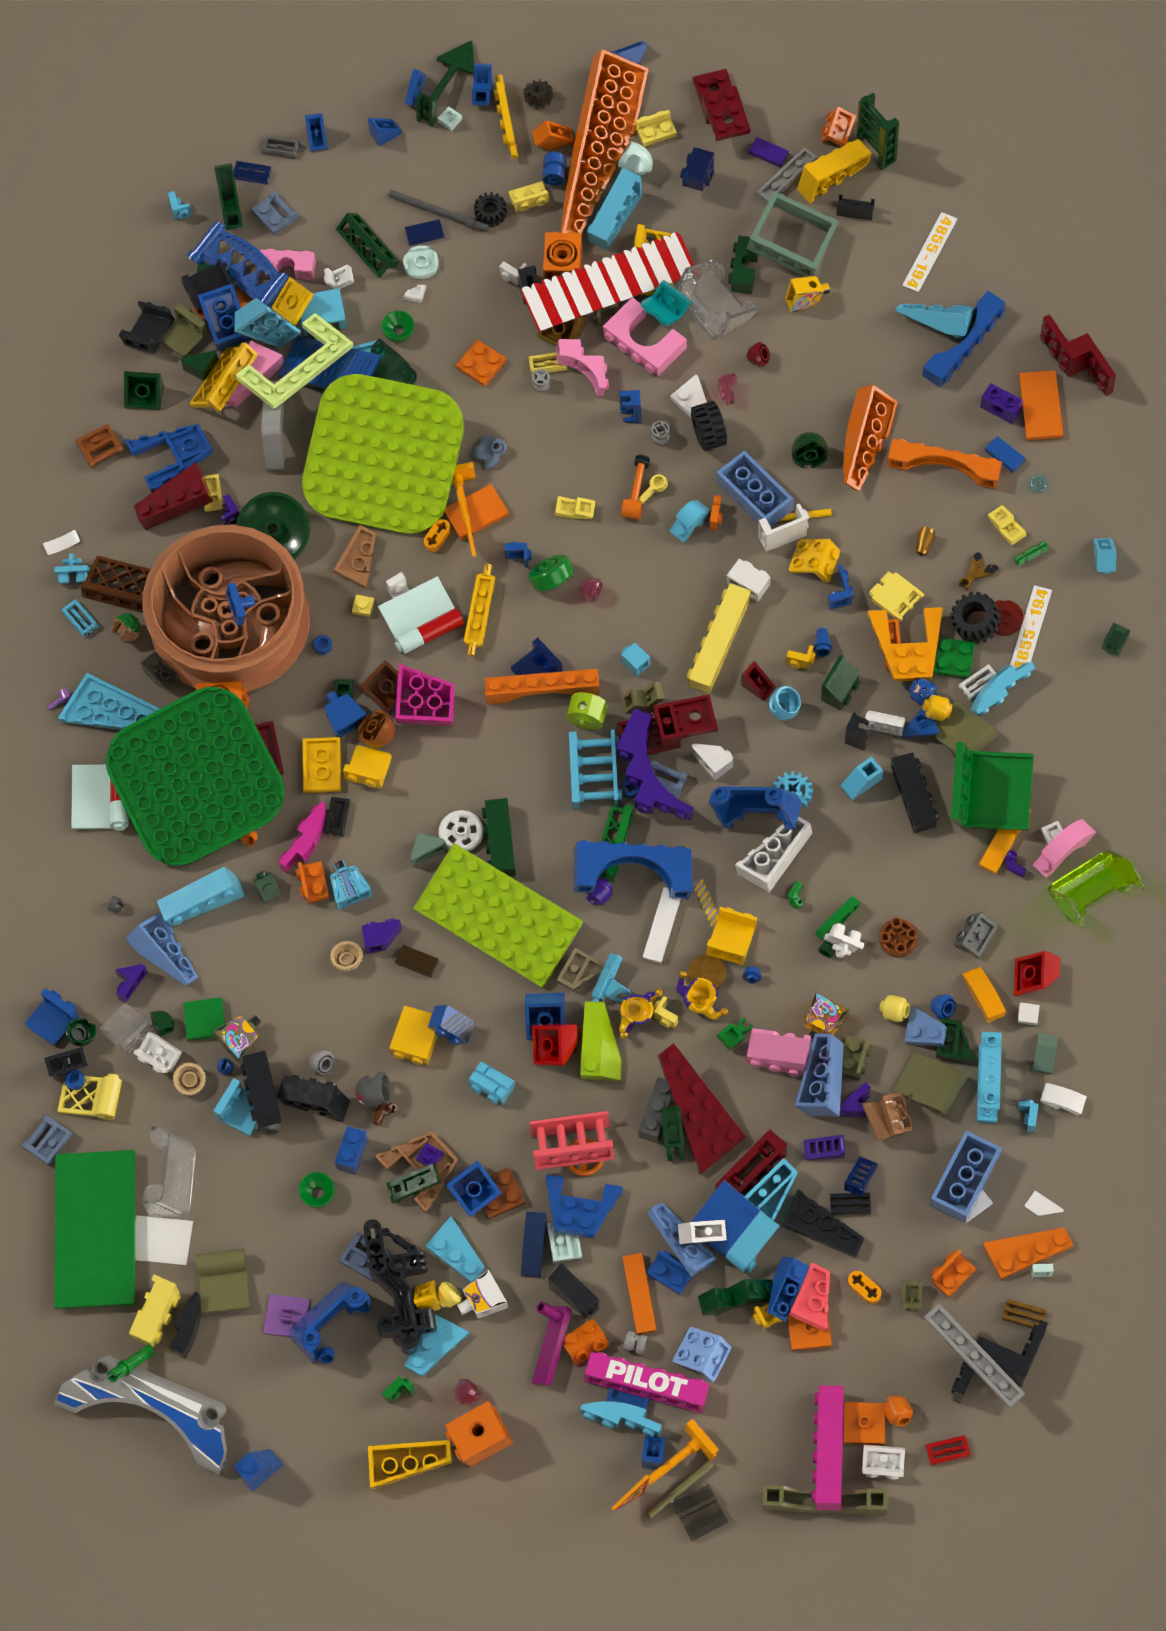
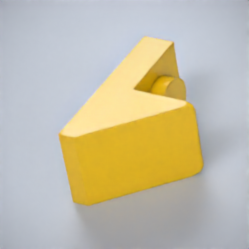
[414,1280,441,1311]

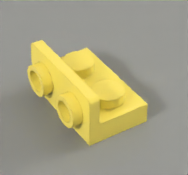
[636,110,677,147]
[508,181,549,213]

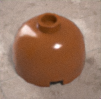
[358,710,395,748]

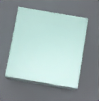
[437,106,462,131]
[1031,1264,1054,1278]

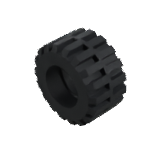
[691,401,727,451]
[950,592,1001,644]

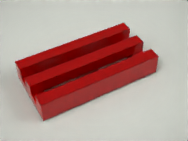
[925,1435,971,1466]

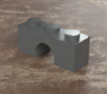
[638,1077,673,1144]

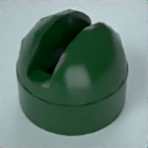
[818,941,835,958]

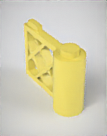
[57,1074,122,1120]

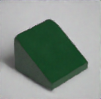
[334,679,354,699]

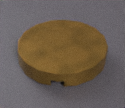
[688,954,726,990]

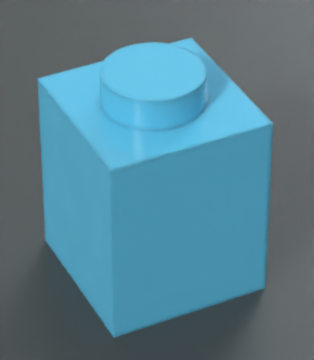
[621,642,651,676]

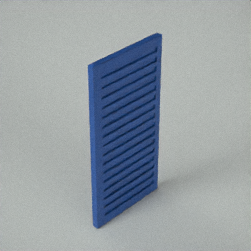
[277,336,382,389]

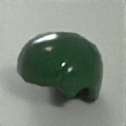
[66,1018,97,1047]

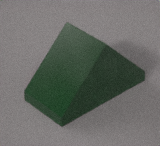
[180,350,218,381]

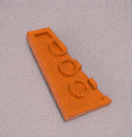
[982,1227,1073,1280]

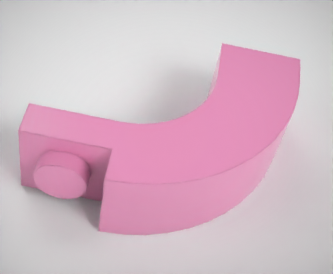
[1033,819,1096,878]

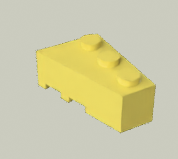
[129,1274,181,1348]

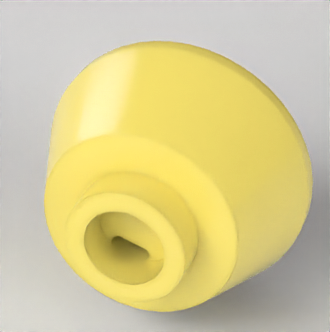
[436,1282,462,1308]

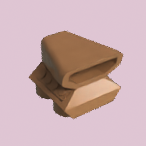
[862,1093,912,1141]

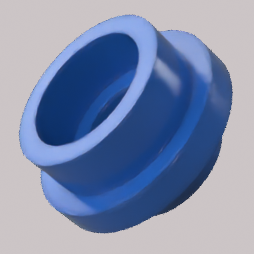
[742,966,762,984]

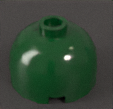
[792,432,829,468]

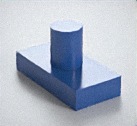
[225,583,255,626]

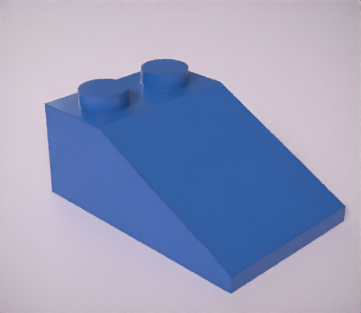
[198,284,251,351]

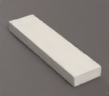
[643,887,681,964]

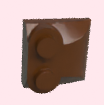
[359,660,398,713]

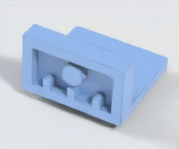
[672,1327,732,1383]

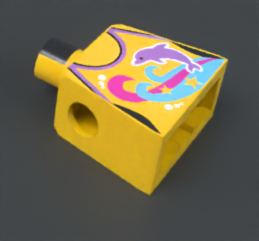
[785,276,830,313]

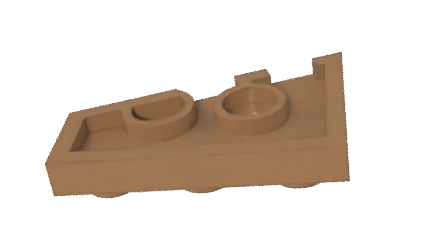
[333,525,376,589]

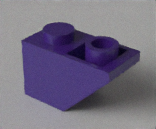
[362,918,402,954]

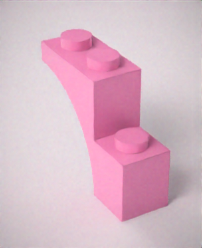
[556,339,609,397]

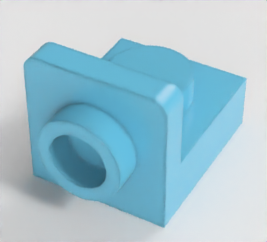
[168,191,192,220]
[1017,1100,1038,1132]

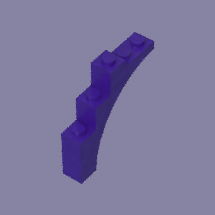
[617,709,694,821]

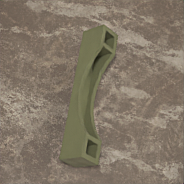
[762,1485,888,1515]

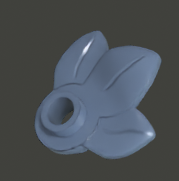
[471,435,507,470]

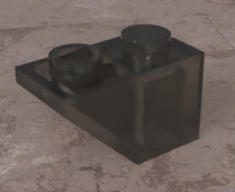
[141,651,180,689]

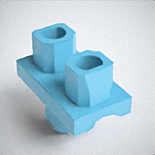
[54,553,91,584]

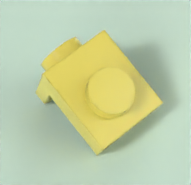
[653,996,678,1029]

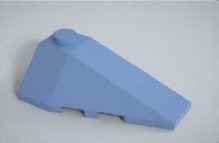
[126,913,199,986]

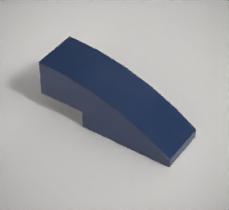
[521,1211,547,1278]

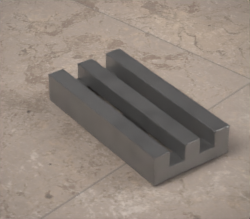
[261,135,300,159]

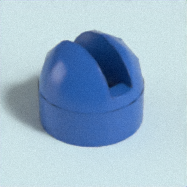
[217,1058,234,1075]
[318,1346,335,1363]

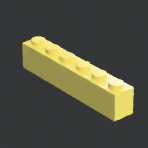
[687,583,751,694]

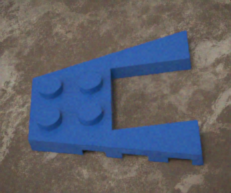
[125,424,213,493]

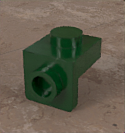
[253,871,281,902]

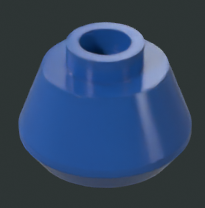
[930,994,956,1020]

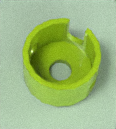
[566,692,608,730]

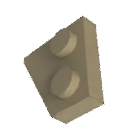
[556,947,605,991]

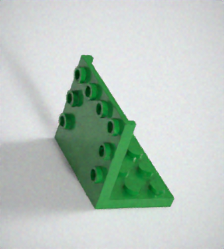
[950,742,1034,831]

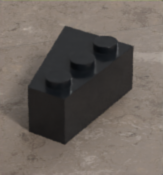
[276,1075,350,1122]

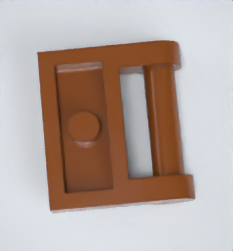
[76,424,124,469]

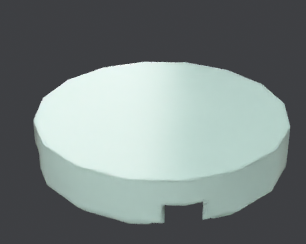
[403,245,439,280]

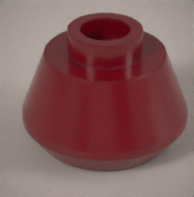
[747,342,770,367]

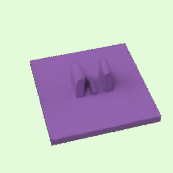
[263,1294,310,1337]

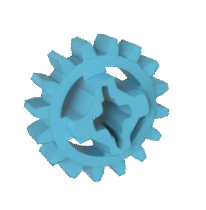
[773,771,813,811]

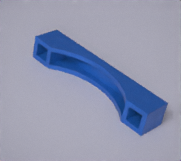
[922,291,1006,387]

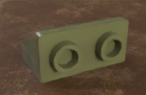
[842,1035,873,1080]

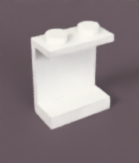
[758,503,809,552]

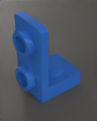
[828,564,854,610]

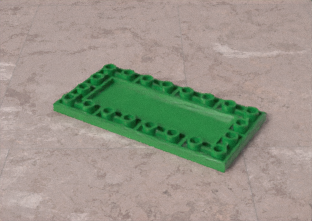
[54,1150,135,1310]

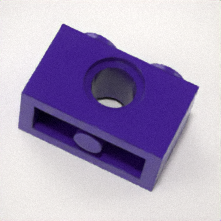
[980,383,1023,424]

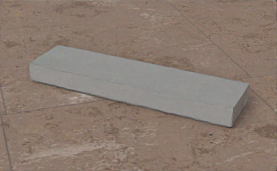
[756,147,818,204]

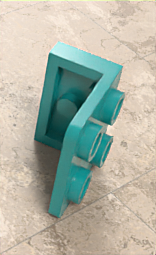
[640,280,692,326]

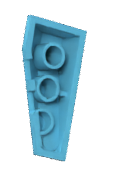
[896,304,976,338]

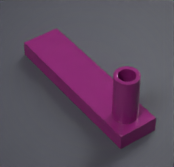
[532,1301,572,1386]

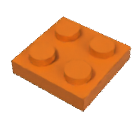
[455,339,507,387]

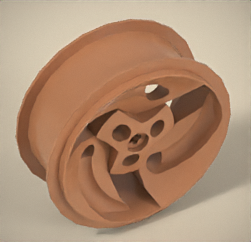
[143,525,310,692]

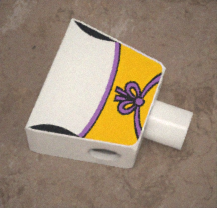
[457,1270,508,1318]

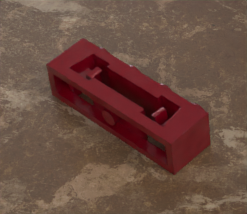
[715,1129,787,1197]

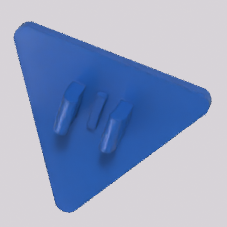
[901,708,940,738]

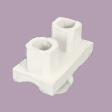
[824,923,864,958]

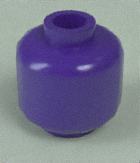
[586,877,613,905]

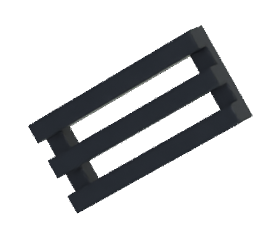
[324,797,351,837]
[830,1193,871,1215]

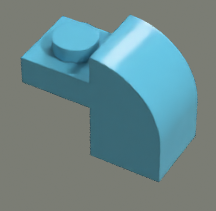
[669,500,711,542]

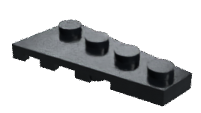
[782,1189,864,1258]

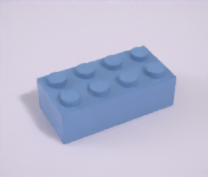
[716,450,794,527]
[929,1131,1002,1223]

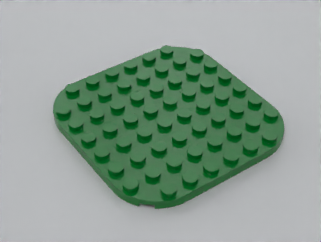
[106,687,285,866]

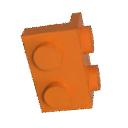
[562,1319,609,1366]

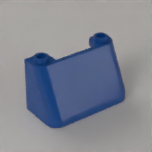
[709,786,801,829]
[290,1282,372,1363]

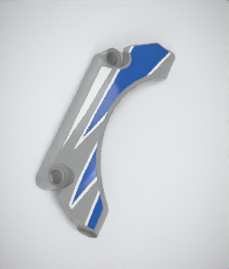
[54,1355,227,1475]

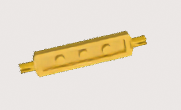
[494,74,518,159]
[464,563,496,657]

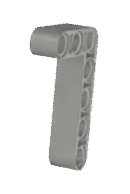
[261,381,285,470]

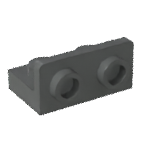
[954,912,998,958]

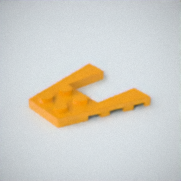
[867,607,943,682]

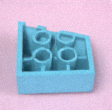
[235,298,300,348]

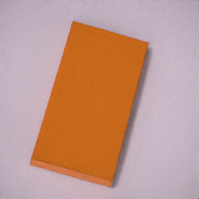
[1019,370,1063,441]

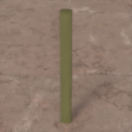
[646,1461,714,1519]

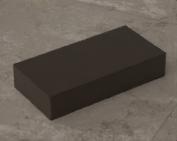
[395,945,439,978]

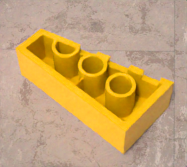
[797,139,872,204]
[368,1440,453,1490]

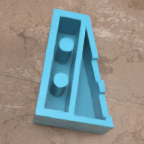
[745,1158,798,1221]

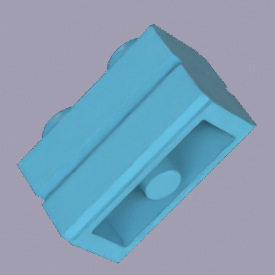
[469,1061,515,1105]

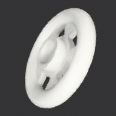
[438,810,484,852]

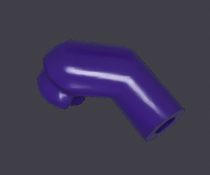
[1004,850,1027,878]

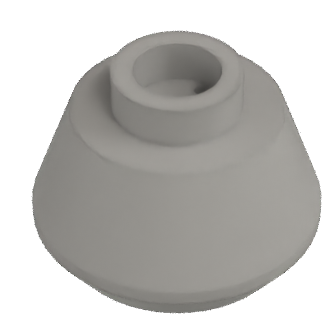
[309,1050,335,1076]

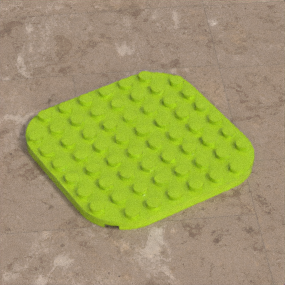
[302,374,464,534]

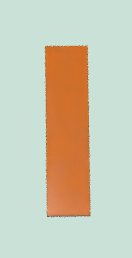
[622,1253,657,1335]

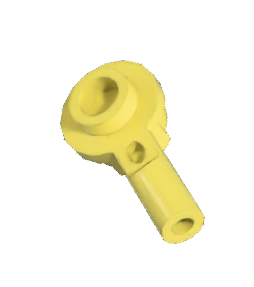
[638,474,668,503]

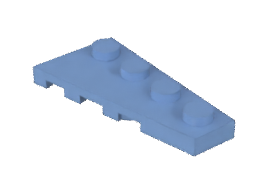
[647,1202,717,1277]

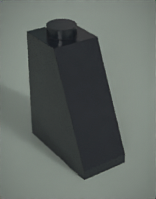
[548,1264,599,1319]

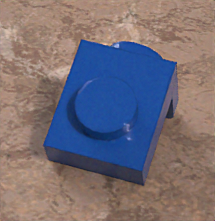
[505,542,532,567]

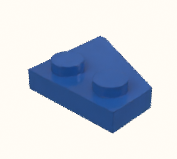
[405,69,427,107]

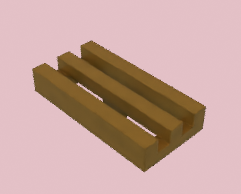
[1002,1299,1047,1328]

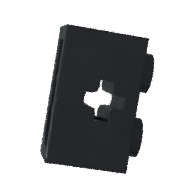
[44,1047,88,1077]

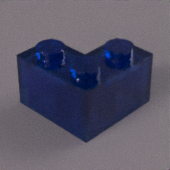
[680,147,715,192]

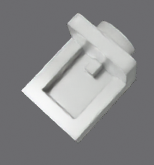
[499,261,528,286]
[324,265,354,289]

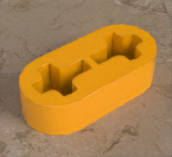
[424,519,451,552]
[848,1271,881,1304]

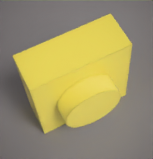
[352,595,375,618]

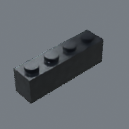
[890,752,939,833]
[240,1050,282,1128]

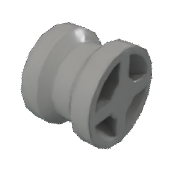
[532,369,550,392]

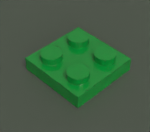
[933,637,975,679]

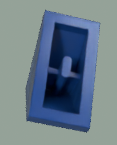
[305,113,328,151]
[368,117,402,146]
[642,1436,666,1469]

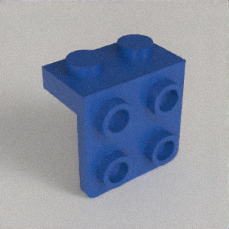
[25,988,79,1046]

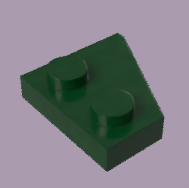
[936,1019,974,1064]

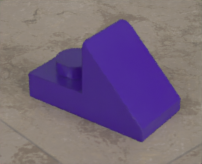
[115,964,148,1004]
[839,1082,871,1117]

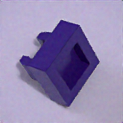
[416,1142,444,1166]

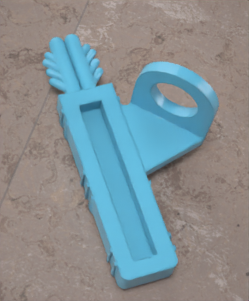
[591,953,632,1003]

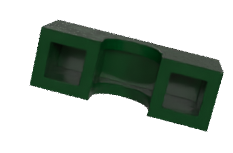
[728,236,759,294]

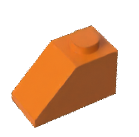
[532,120,575,150]

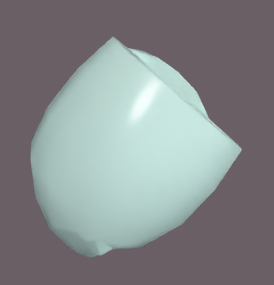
[618,141,653,175]

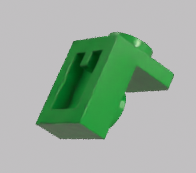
[382,1376,415,1403]

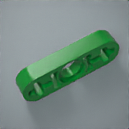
[815,896,861,941]

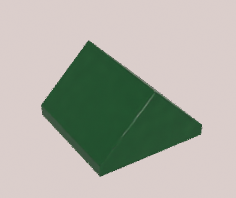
[124,371,164,410]

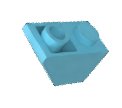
[840,756,883,800]

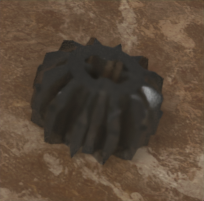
[523,79,553,110]

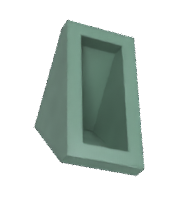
[410,833,447,867]
[1032,1033,1058,1074]

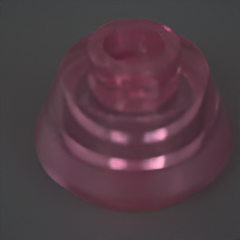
[579,578,603,603]
[455,1378,481,1405]

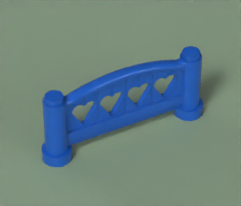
[186,221,289,307]

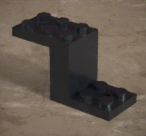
[951,1320,1048,1404]

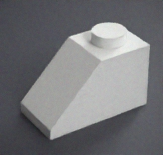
[691,744,734,780]
[678,1220,727,1244]

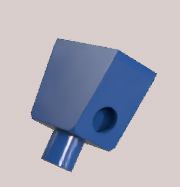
[324,691,367,738]

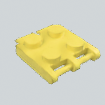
[869,571,924,622]

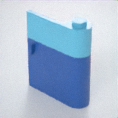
[691,1180,779,1273]

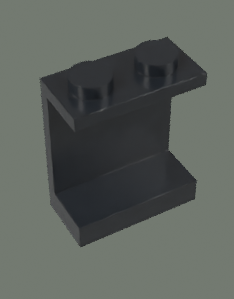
[181,259,238,313]
[119,301,175,354]

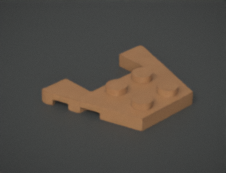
[375,1131,459,1213]

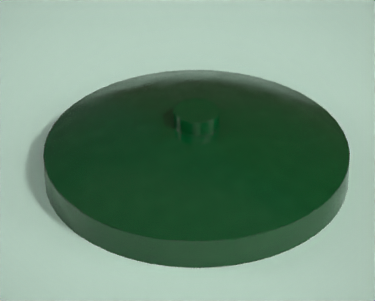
[236,492,310,560]

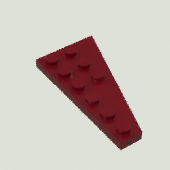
[657,1043,747,1174]

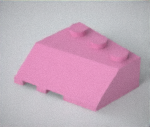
[747,1028,811,1077]

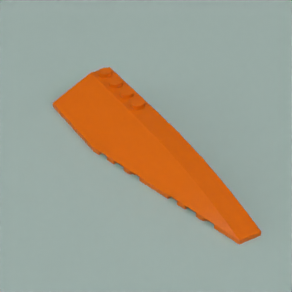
[560,49,648,234]

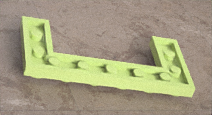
[236,313,353,409]

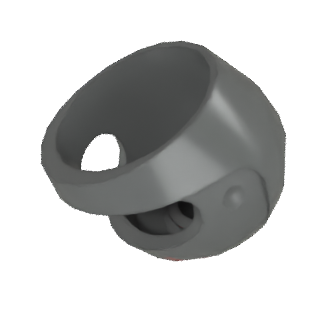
[355,1072,390,1107]

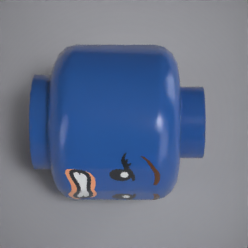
[909,678,938,706]

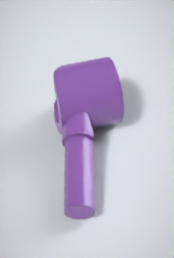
[47,688,71,710]

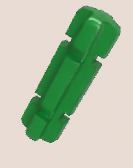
[1014,541,1049,566]

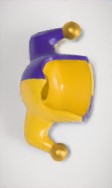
[676,970,728,1020]
[619,988,664,1039]

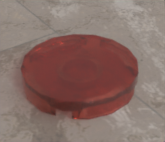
[994,600,1023,636]

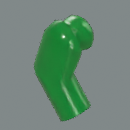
[787,881,804,909]

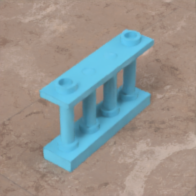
[569,729,622,810]
[977,1032,1002,1123]

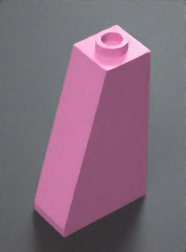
[225,341,284,408]

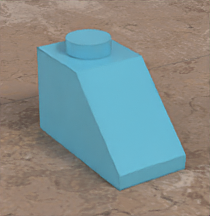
[1093,538,1116,574]

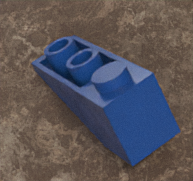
[768,1257,809,1322]

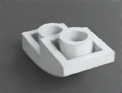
[1040,1083,1086,1116]

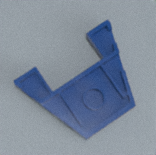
[546,1174,623,1238]

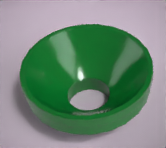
[381,310,414,342]
[298,1172,335,1208]

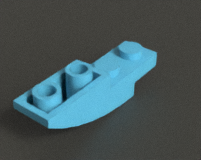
[970,662,1035,716]
[580,1401,662,1437]

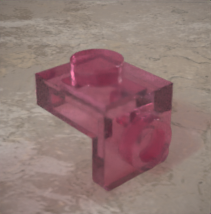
[718,373,737,405]

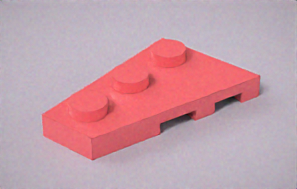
[789,1263,830,1332]

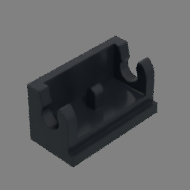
[837,194,875,220]
[518,265,537,305]
[845,712,869,751]

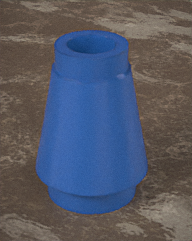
[814,628,832,657]

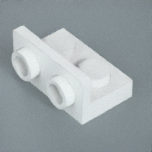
[864,711,905,736]

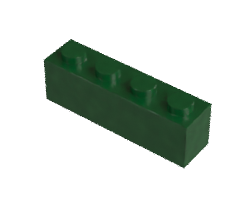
[482,798,516,876]

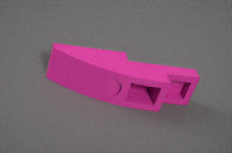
[279,801,327,873]

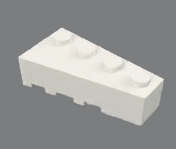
[735,817,812,892]

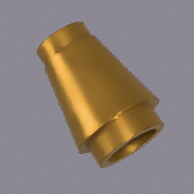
[916,527,936,556]

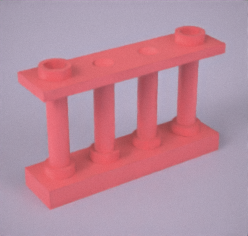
[529,1111,615,1170]

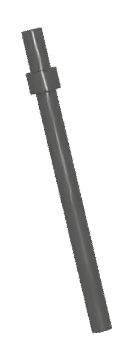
[389,190,489,231]

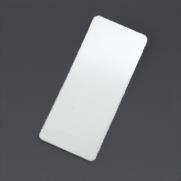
[43,530,80,555]

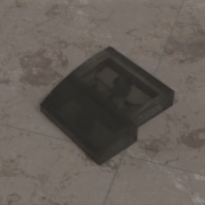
[671,1483,728,1541]

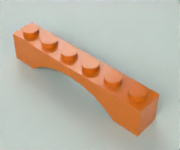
[887,439,1002,489]
[484,669,600,705]

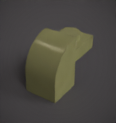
[622,681,664,714]

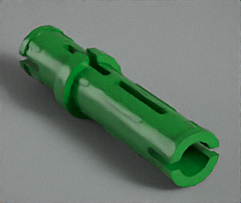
[107,1345,155,1383]

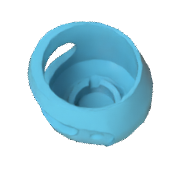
[768,686,801,721]

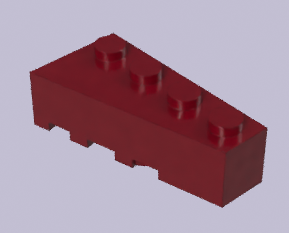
[134,462,213,530]

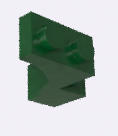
[214,163,243,230]
[698,1279,773,1315]

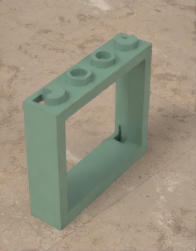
[746,191,839,277]

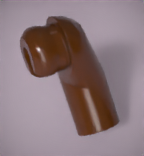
[371,1102,398,1126]

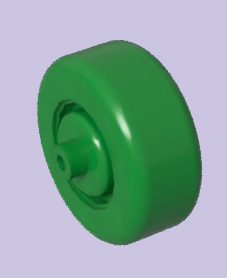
[528,554,574,592]

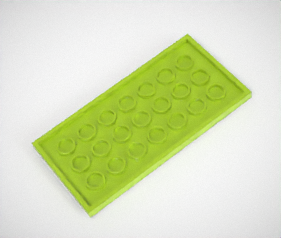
[413,843,584,988]

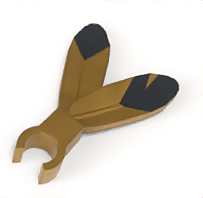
[959,552,998,591]

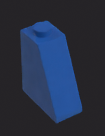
[233,1449,283,1492]

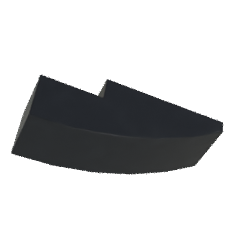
[169,1291,201,1359]

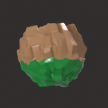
[111,613,141,644]

